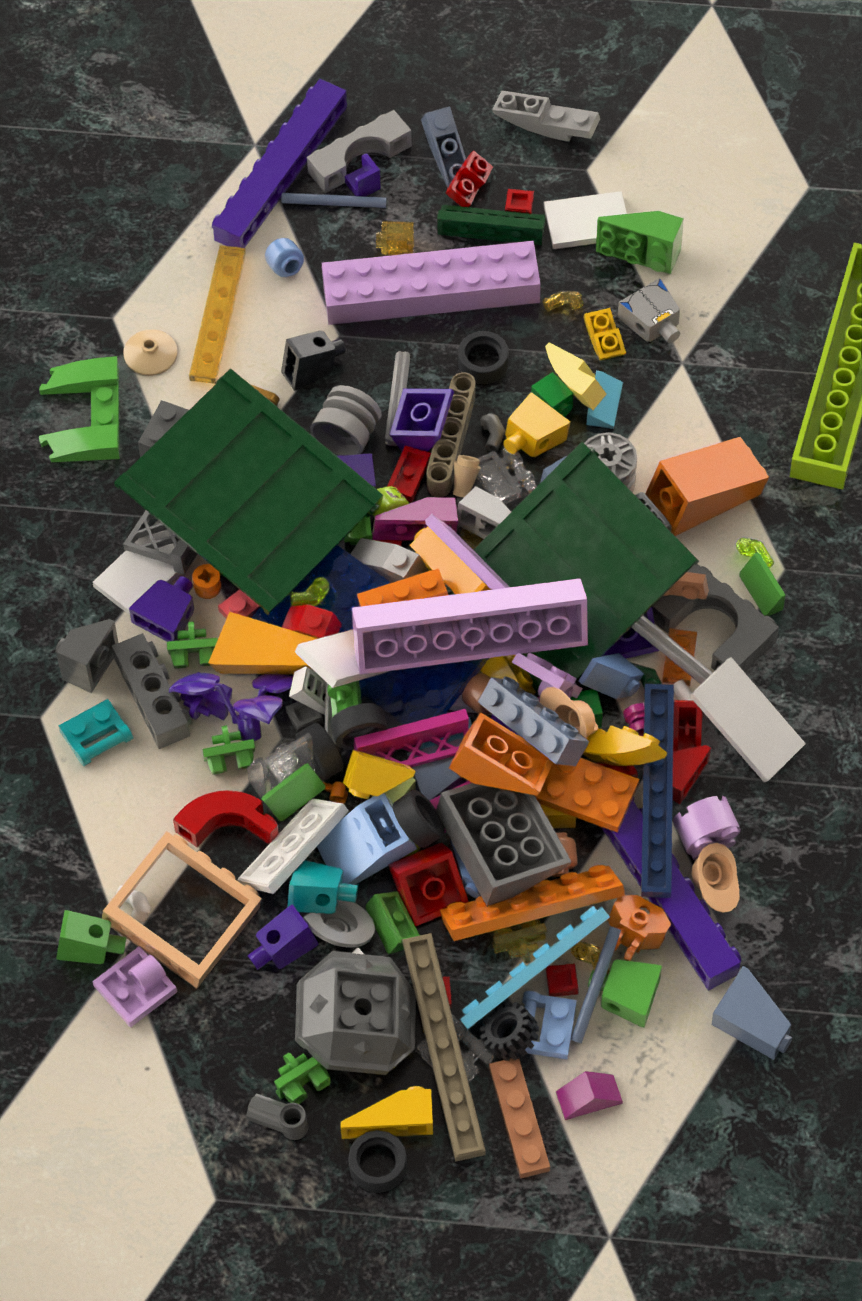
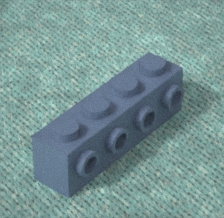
[478,677,590,766]

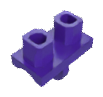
[180,672,232,721]

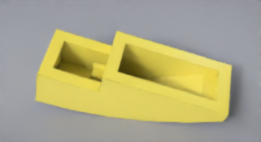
[545,343,607,410]

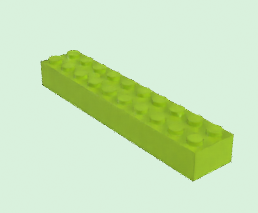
[790,243,862,490]

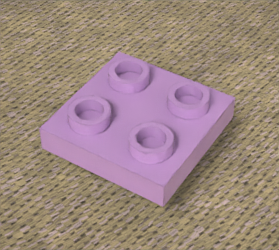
[512,652,583,699]
[93,946,177,1028]

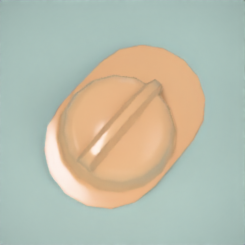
[540,687,598,739]
[691,843,739,913]

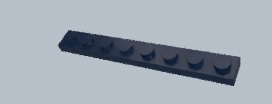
[641,684,674,898]

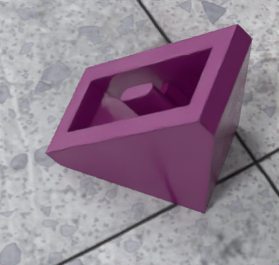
[556,1071,623,1120]

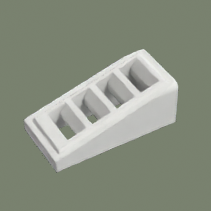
[289,666,326,715]

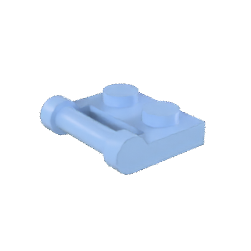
[522,991,577,1060]

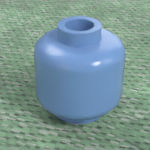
[265,238,304,277]

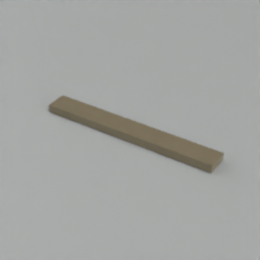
[402,933,485,1161]

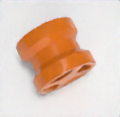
[192,564,221,599]

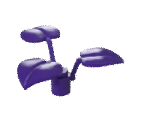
[169,673,294,741]

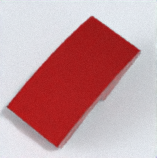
[446,151,493,207]

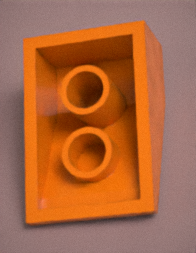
[449,713,553,796]

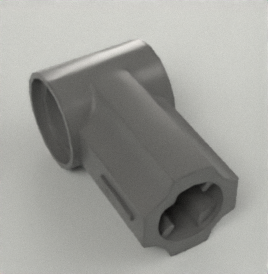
[246,1093,308,1140]

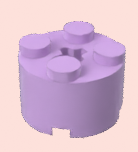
[673,796,741,860]

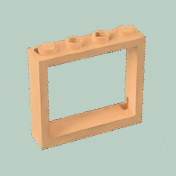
[102,831,262,988]

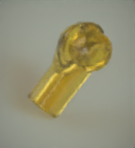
[543,291,584,312]
[571,941,610,974]

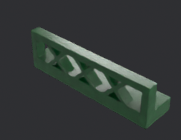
[437,205,546,245]

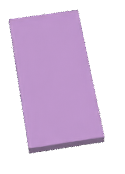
[425,514,510,590]

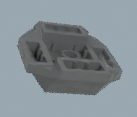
[295,951,416,1075]

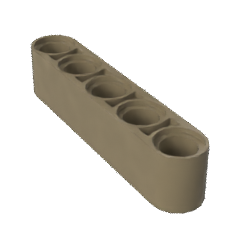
[427,372,475,497]

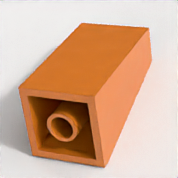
[645,437,769,536]

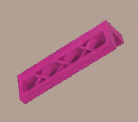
[354,709,469,768]

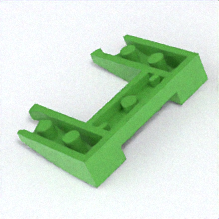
[39,356,120,462]

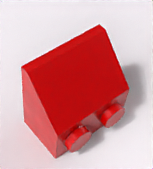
[388,843,469,926]

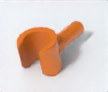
[323,782,348,804]

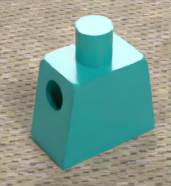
[287,860,358,914]

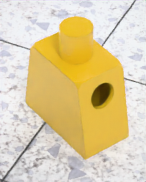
[504,393,570,457]

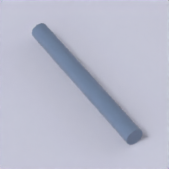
[281,193,387,208]
[571,926,621,1044]

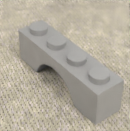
[307,110,412,193]

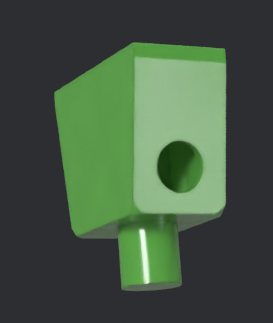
[56,910,127,964]
[588,959,662,1028]

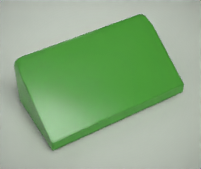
[739,552,785,616]
[261,763,326,821]
[366,891,420,954]

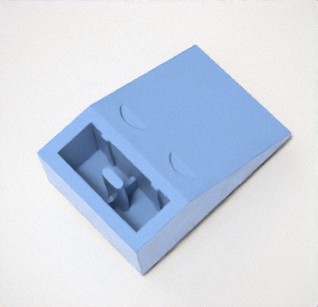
[317,793,417,885]

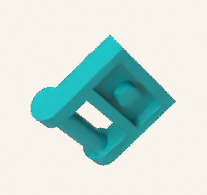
[58,699,134,766]

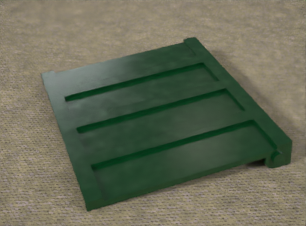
[114,368,383,615]
[444,442,699,696]

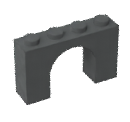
[652,564,779,672]

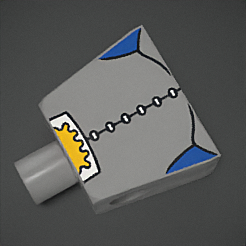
[618,278,680,343]

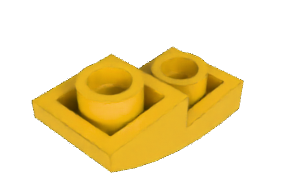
[584,308,626,360]

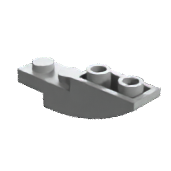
[492,91,600,142]

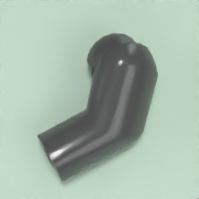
[480,413,505,453]

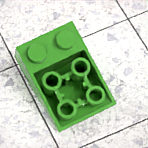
[596,211,684,274]

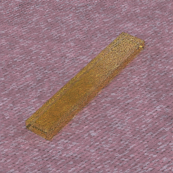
[189,245,246,384]

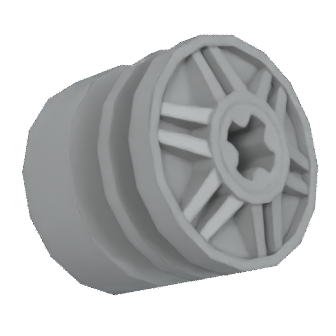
[310,385,381,456]
[584,432,637,493]

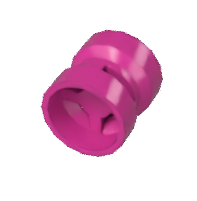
[623,703,644,737]

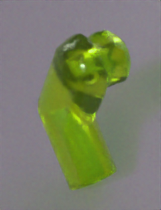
[736,538,774,568]
[291,577,329,606]

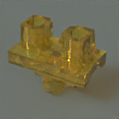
[492,919,547,964]

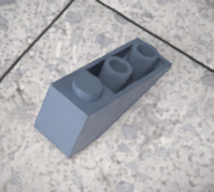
[421,107,466,188]

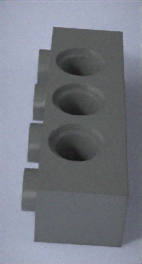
[112,633,192,749]

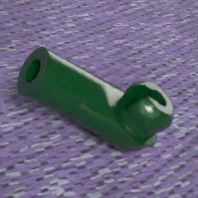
[630,662,662,690]

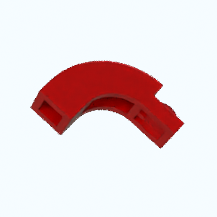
[173,790,279,848]

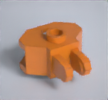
[607,895,671,961]

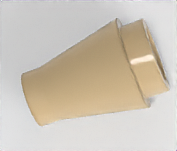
[453,455,481,497]

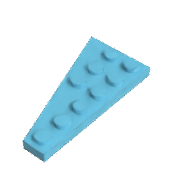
[460,906,610,1029]

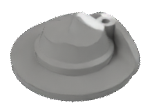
[303,901,375,947]

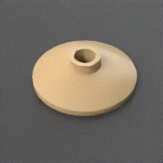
[124,330,177,376]

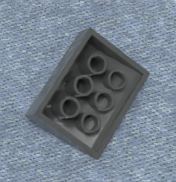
[436,783,572,906]

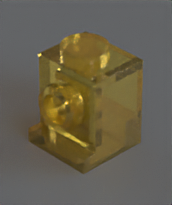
[376,221,414,255]

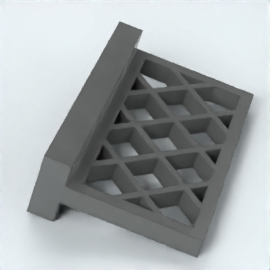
[123,511,197,575]

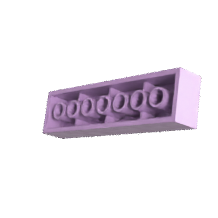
[322,241,540,325]
[352,579,588,675]

